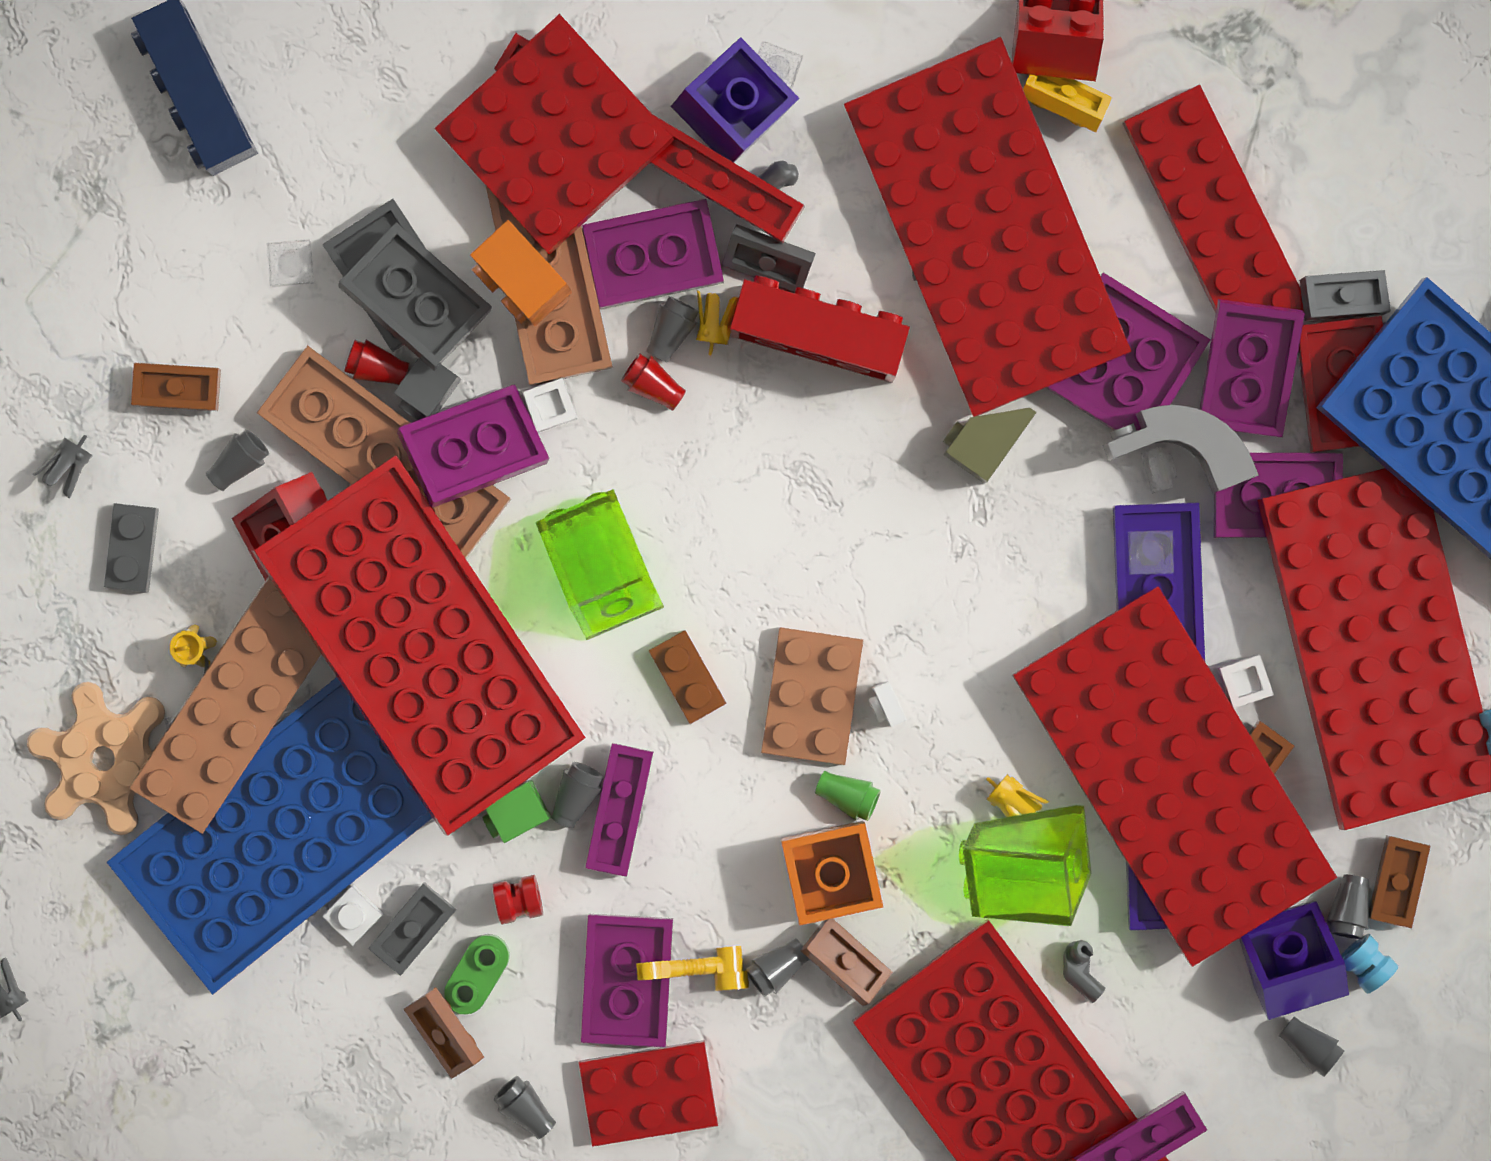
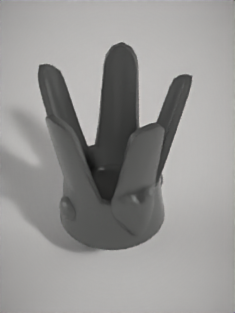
[32,435,93,498]
[0,958,29,1021]

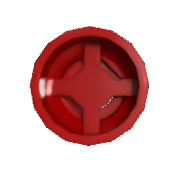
[493,874,543,925]

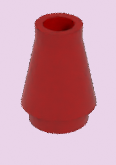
[344,339,410,386]
[621,353,686,411]

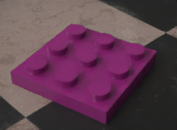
[1046,272,1211,431]

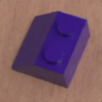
[670,37,800,163]
[1239,901,1349,1020]

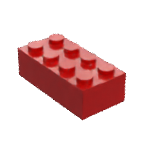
[730,275,910,383]

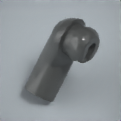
[757,160,799,189]

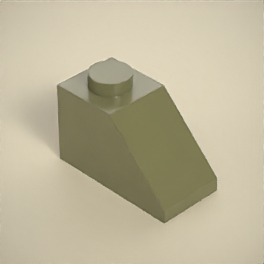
[943,407,1037,484]

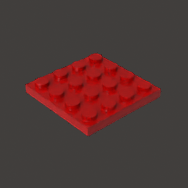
[434,13,674,255]

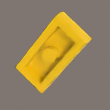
[1023,74,1112,133]

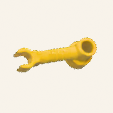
[636,946,749,991]

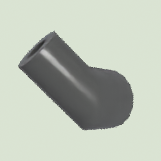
[1063,940,1106,1003]

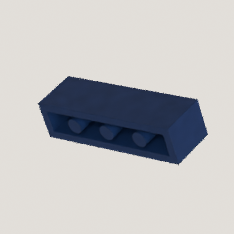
[131,0,258,176]

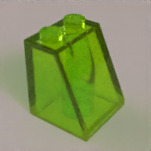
[535,489,664,640]
[959,805,1092,926]

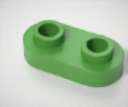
[444,934,510,1015]

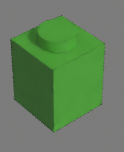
[482,780,551,843]

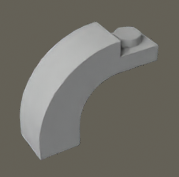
[1103,405,1259,493]

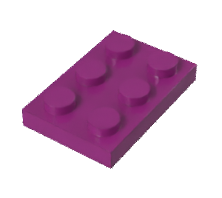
[582,199,724,309]
[1199,299,1305,438]
[397,384,550,508]
[1214,453,1343,538]
[581,913,673,1047]

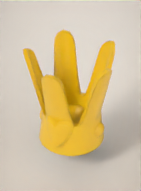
[696,290,739,356]
[170,625,217,667]
[986,774,1049,835]

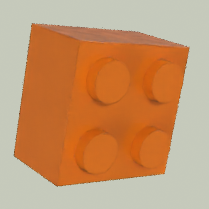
[470,220,572,327]
[781,821,883,925]

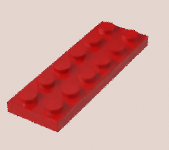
[1123,84,1304,313]

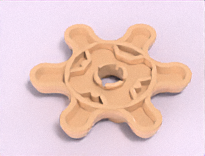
[27,682,165,835]

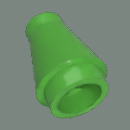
[815,771,881,821]

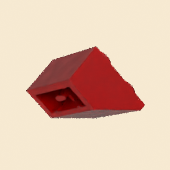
[1012,0,1104,82]

